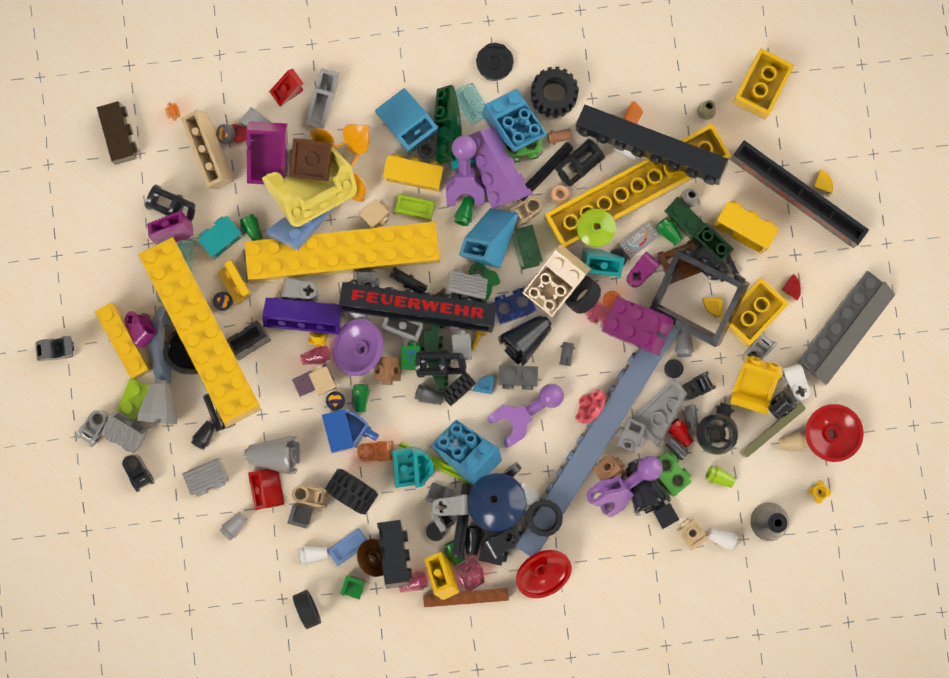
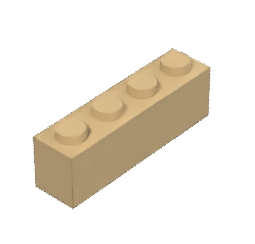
[181,110,234,189]

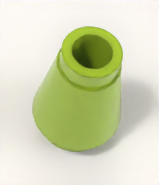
[705,465,736,488]

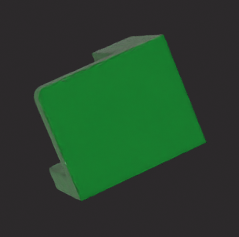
[340,575,366,600]

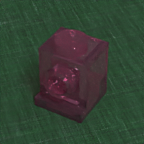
[585,302,611,328]
[456,557,485,592]

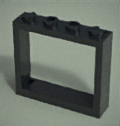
[649,247,750,347]

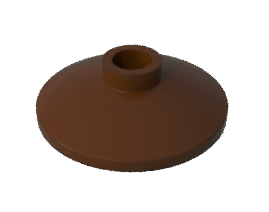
[357,539,384,577]

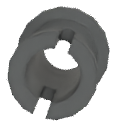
[559,342,575,366]
[683,405,698,429]
[665,437,690,461]

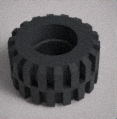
[530,66,579,118]
[325,469,378,515]

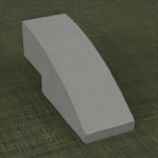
[305,68,341,129]

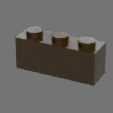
[96,101,138,165]

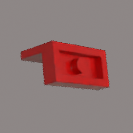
[248,469,284,510]

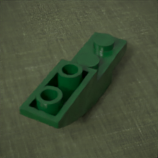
[434,85,462,164]
[664,197,734,262]
[424,324,449,390]

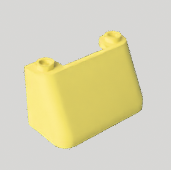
[262,147,357,227]

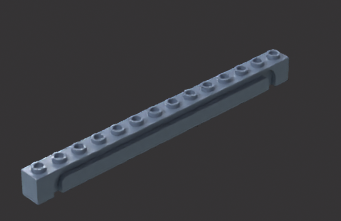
[514,326,679,556]

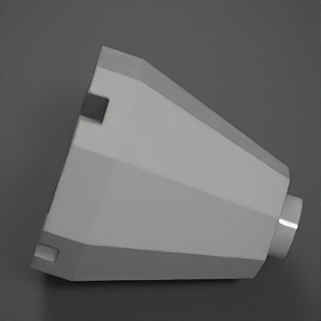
[137,380,178,424]

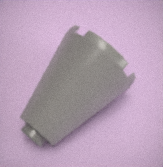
[244,436,300,474]

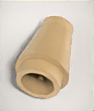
[779,432,808,451]

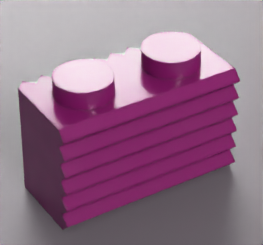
[147,211,194,245]

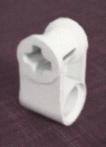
[782,363,810,402]

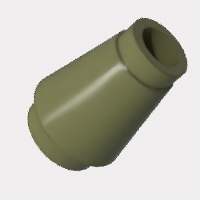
[697,100,716,120]

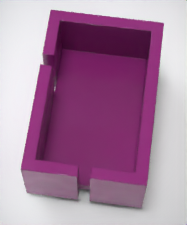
[246,121,288,184]
[602,296,674,356]

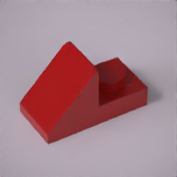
[269,68,304,106]

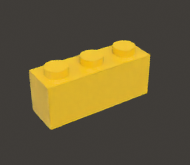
[383,154,444,192]

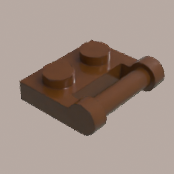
[657,240,702,285]

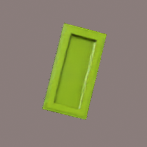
[394,193,436,221]

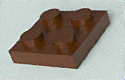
[289,138,332,182]

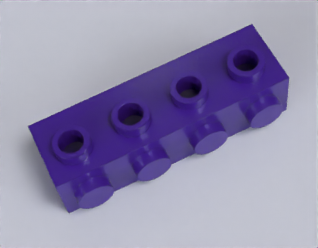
[262,297,343,335]

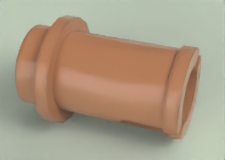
[547,128,572,145]

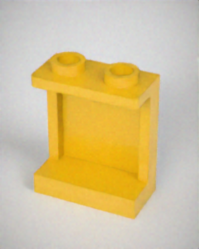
[730,356,782,415]

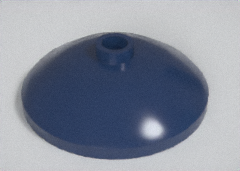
[468,473,526,532]

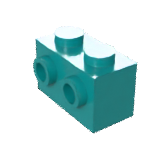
[197,216,244,260]

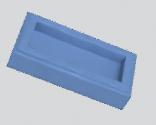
[327,528,367,566]

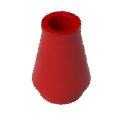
[668,418,694,447]

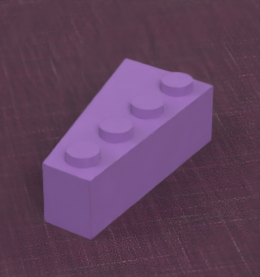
[468,127,533,209]

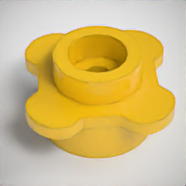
[308,332,328,346]
[808,480,831,504]

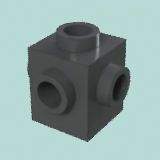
[351,269,379,287]

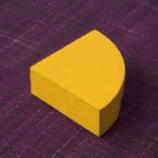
[813,169,833,194]
[702,298,722,317]

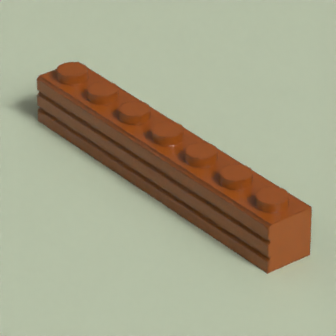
[423,588,509,607]

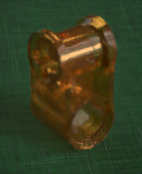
[357,441,394,461]

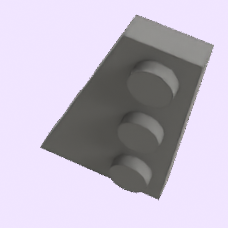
[632,379,687,447]

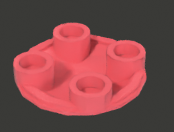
[575,389,605,424]

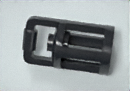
[555,138,605,186]
[145,184,196,222]
[415,350,467,378]

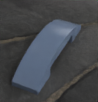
[148,306,172,383]

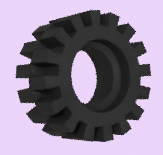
[441,372,476,406]

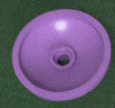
[332,319,383,376]

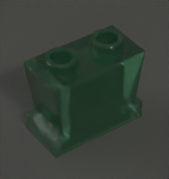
[511,225,543,271]

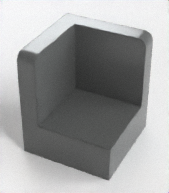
[426,483,454,507]
[287,504,313,528]

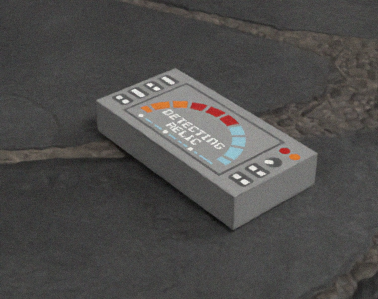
[618,221,660,259]

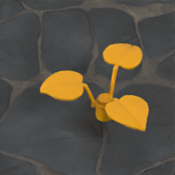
[310,124,370,202]

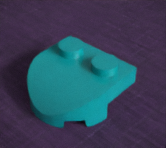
[392,447,434,488]

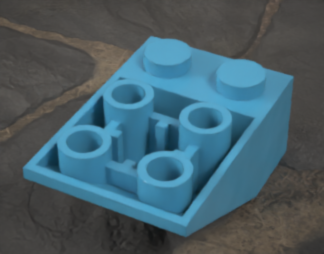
[374,88,439,155]
[482,89,547,152]
[459,208,519,268]
[431,420,502,485]

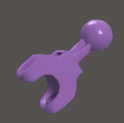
[446,135,484,206]
[487,384,564,448]
[587,456,663,517]

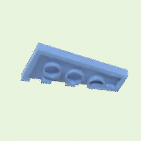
[266,207,336,251]

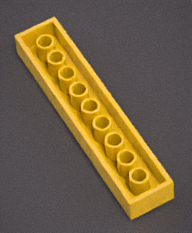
[544,123,731,249]
[244,222,440,282]
[138,237,261,428]

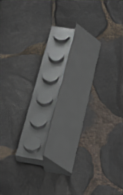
[797,270,895,385]

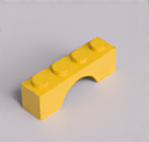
[94,302,152,380]

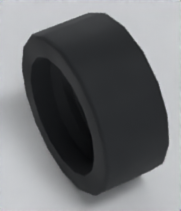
[565,276,601,314]
[525,499,563,537]
[293,590,321,629]

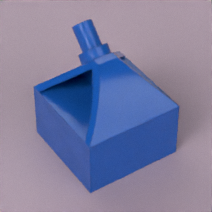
[322,409,379,453]

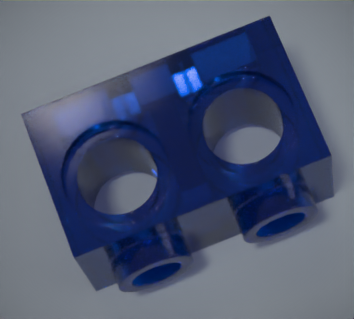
[492,288,536,325]

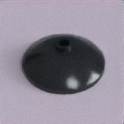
[163,330,198,375]

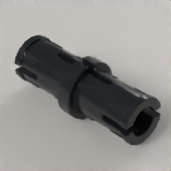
[389,267,428,294]

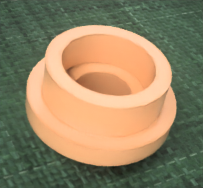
[551,185,570,204]

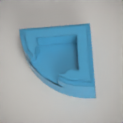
[473,375,495,395]

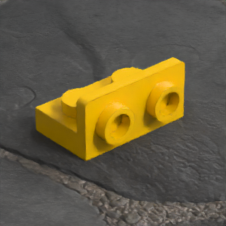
[217,260,253,304]

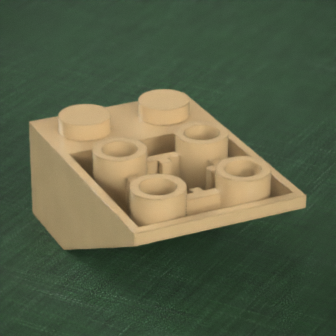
[523,245,591,317]

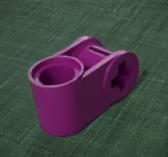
[626,251,661,288]
[124,311,157,348]

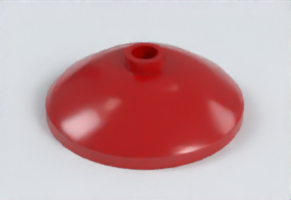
[805,404,864,462]
[516,550,572,598]

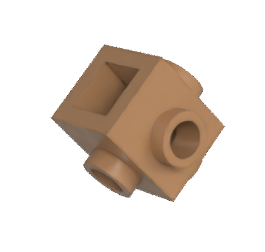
[373,357,401,385]
[592,454,626,481]

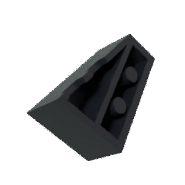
[377,520,413,589]

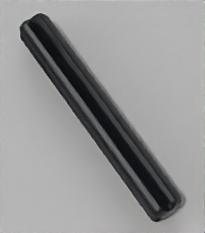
[520,142,573,201]
[452,483,473,559]

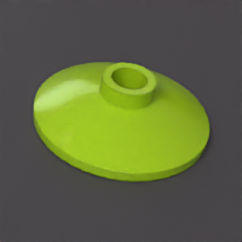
[577,209,616,247]

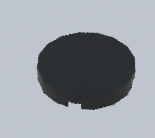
[476,43,514,81]

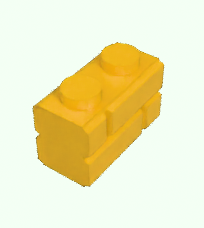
[424,552,459,600]

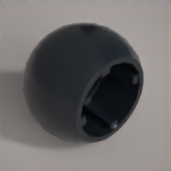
[696,413,739,455]

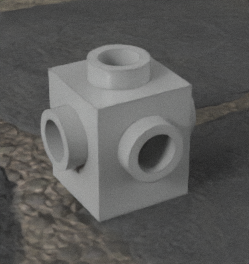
[616,418,646,453]

